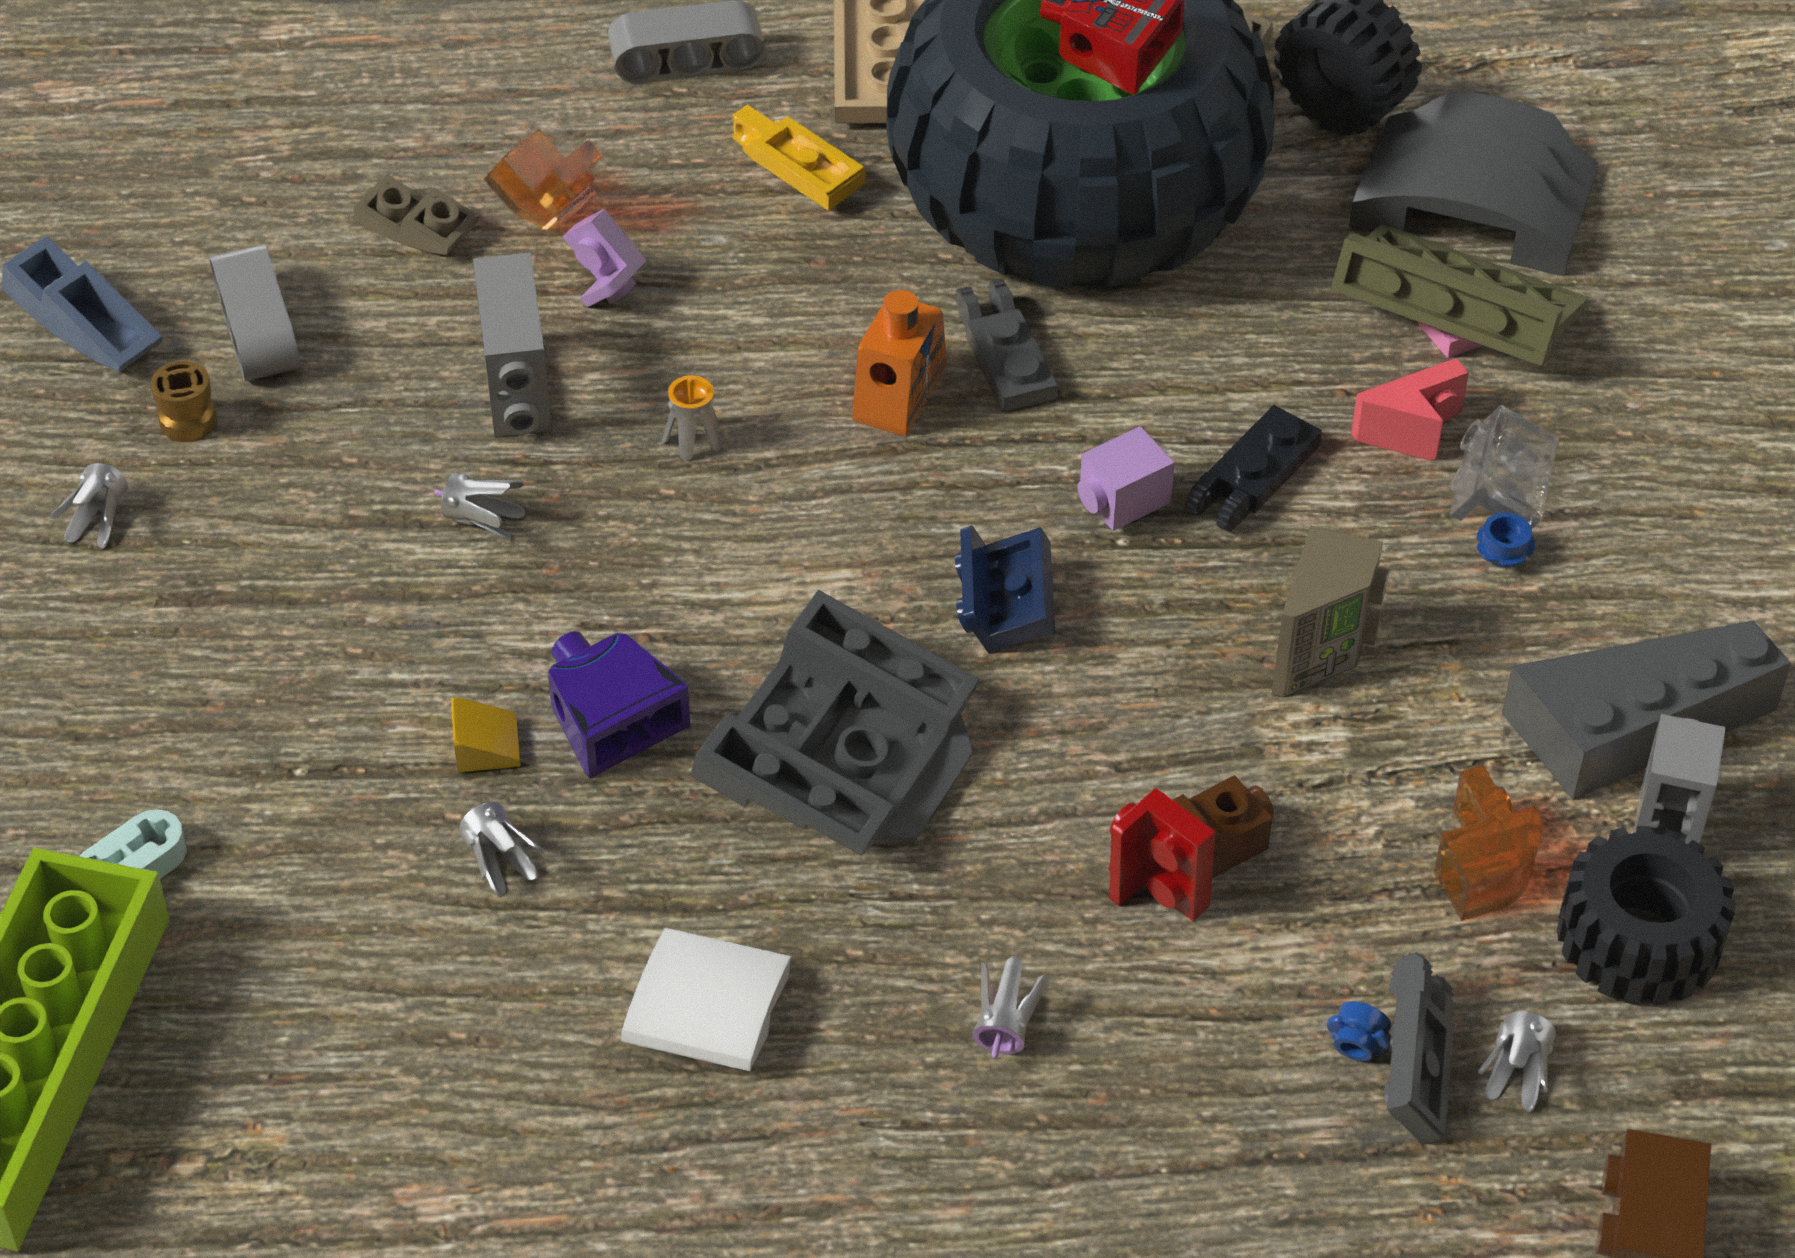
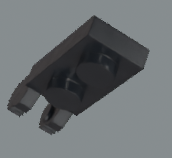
[1185,405,1322,532]

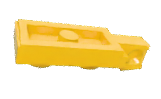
[732,104,866,211]

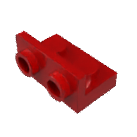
[1109,787,1215,921]

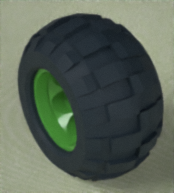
[887,0,1275,288]

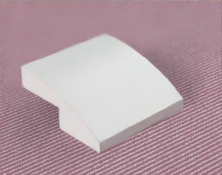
[621,928,791,1071]

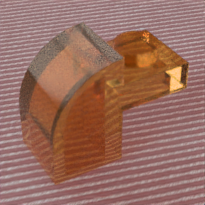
[484,129,603,229]
[1434,765,1542,921]

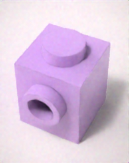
[1078,426,1175,531]

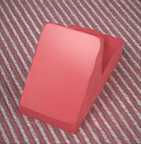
[1351,358,1469,460]

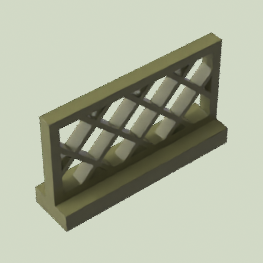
[1330,224,1589,367]

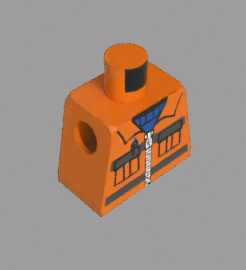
[853,290,947,437]

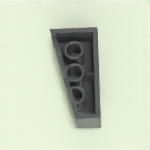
[1502,620,1791,800]

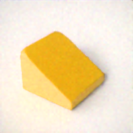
[451,697,521,773]

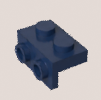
[955,525,1055,653]

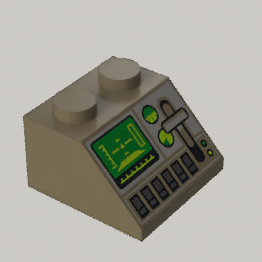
[1271,525,1390,698]

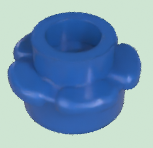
[1476,513,1535,568]
[1327,1001,1391,1061]

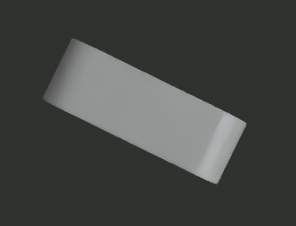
[608,0,766,83]
[209,244,301,382]

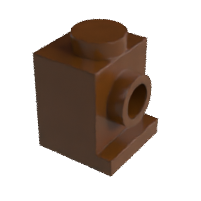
[1173,775,1274,878]

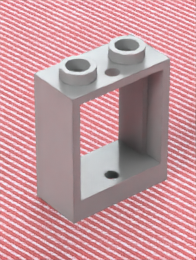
[473,252,552,438]

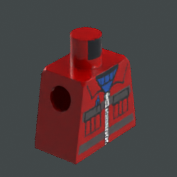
[1040,0,1185,95]

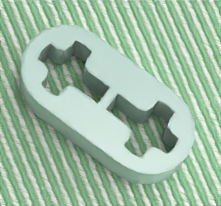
[80,809,187,879]

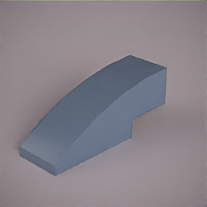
[1,235,163,372]

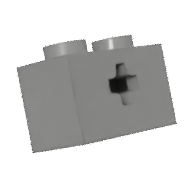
[1633,714,1726,844]

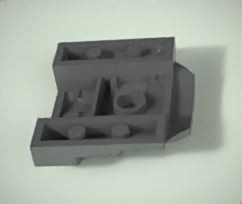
[1349,92,1599,276]
[690,590,980,856]

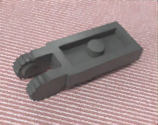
[955,279,1058,412]
[1384,952,1454,1144]

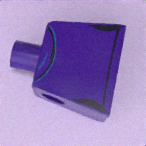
[548,631,690,778]

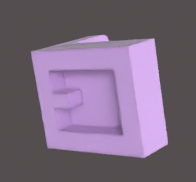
[563,209,647,307]

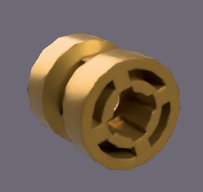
[151,360,217,442]

